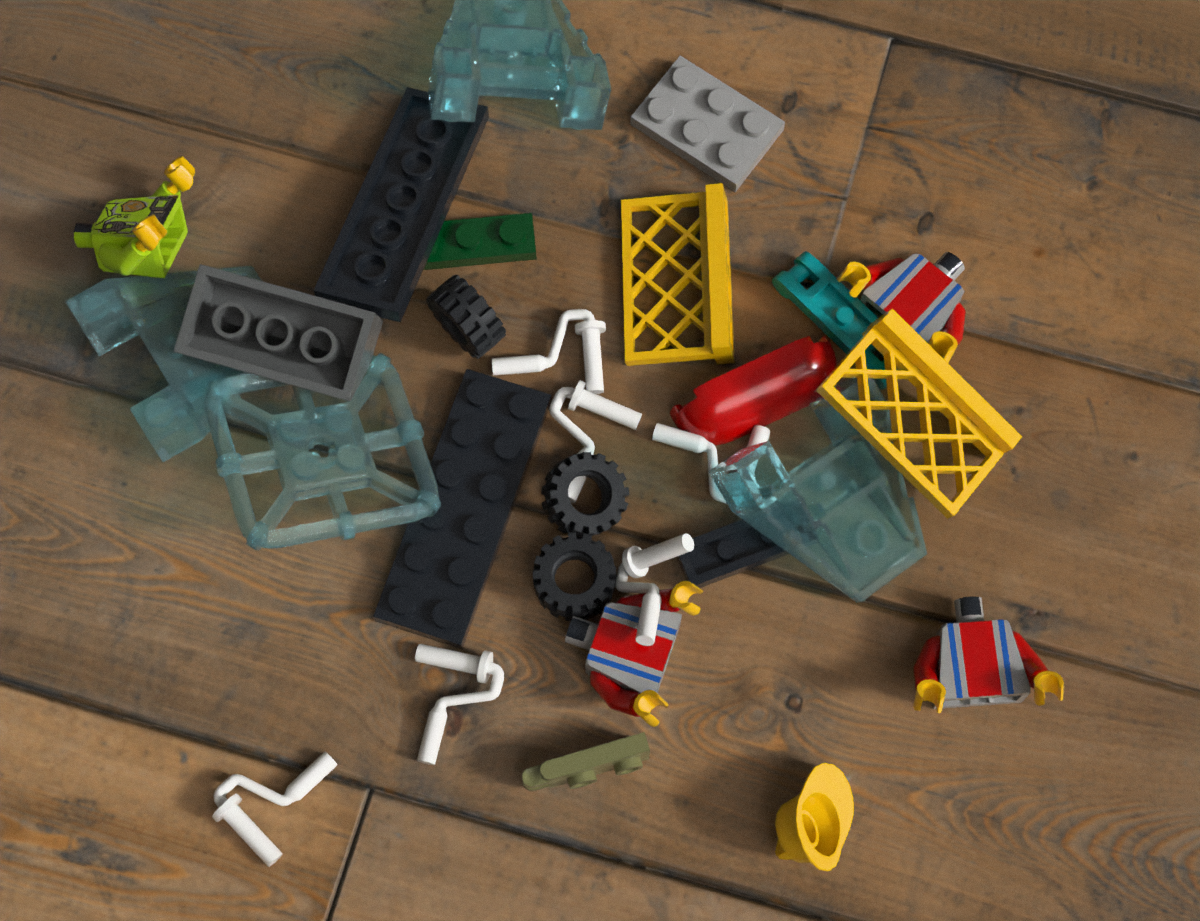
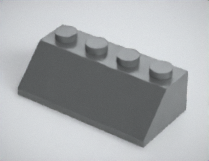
[173,264,383,402]

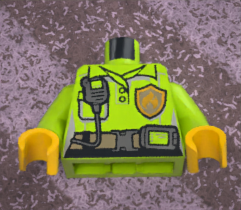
[74,156,195,278]

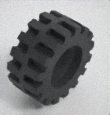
[426,275,506,359]
[541,452,629,537]
[533,532,616,621]

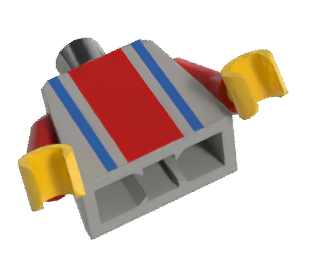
[837,252,966,363]
[565,581,703,727]
[913,596,1064,713]

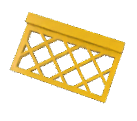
[621,183,735,366]
[816,309,1022,519]

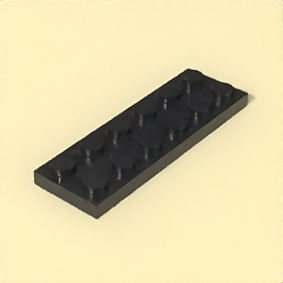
[313,87,489,323]
[373,369,552,649]

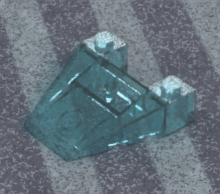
[428,0,611,130]
[65,266,262,462]
[708,378,927,603]

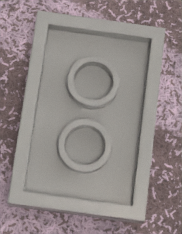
[630,56,785,192]

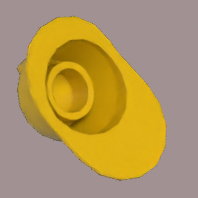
[775,763,854,872]

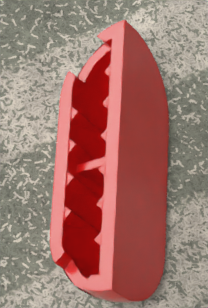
[670,335,837,445]

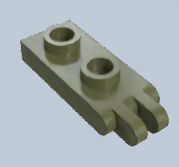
[522,732,650,792]

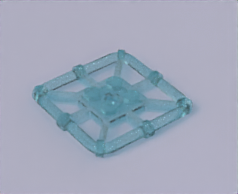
[203,353,441,551]

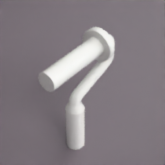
[492,309,606,394]
[549,380,642,503]
[652,423,771,506]
[615,533,694,646]
[415,644,504,765]
[212,752,337,867]

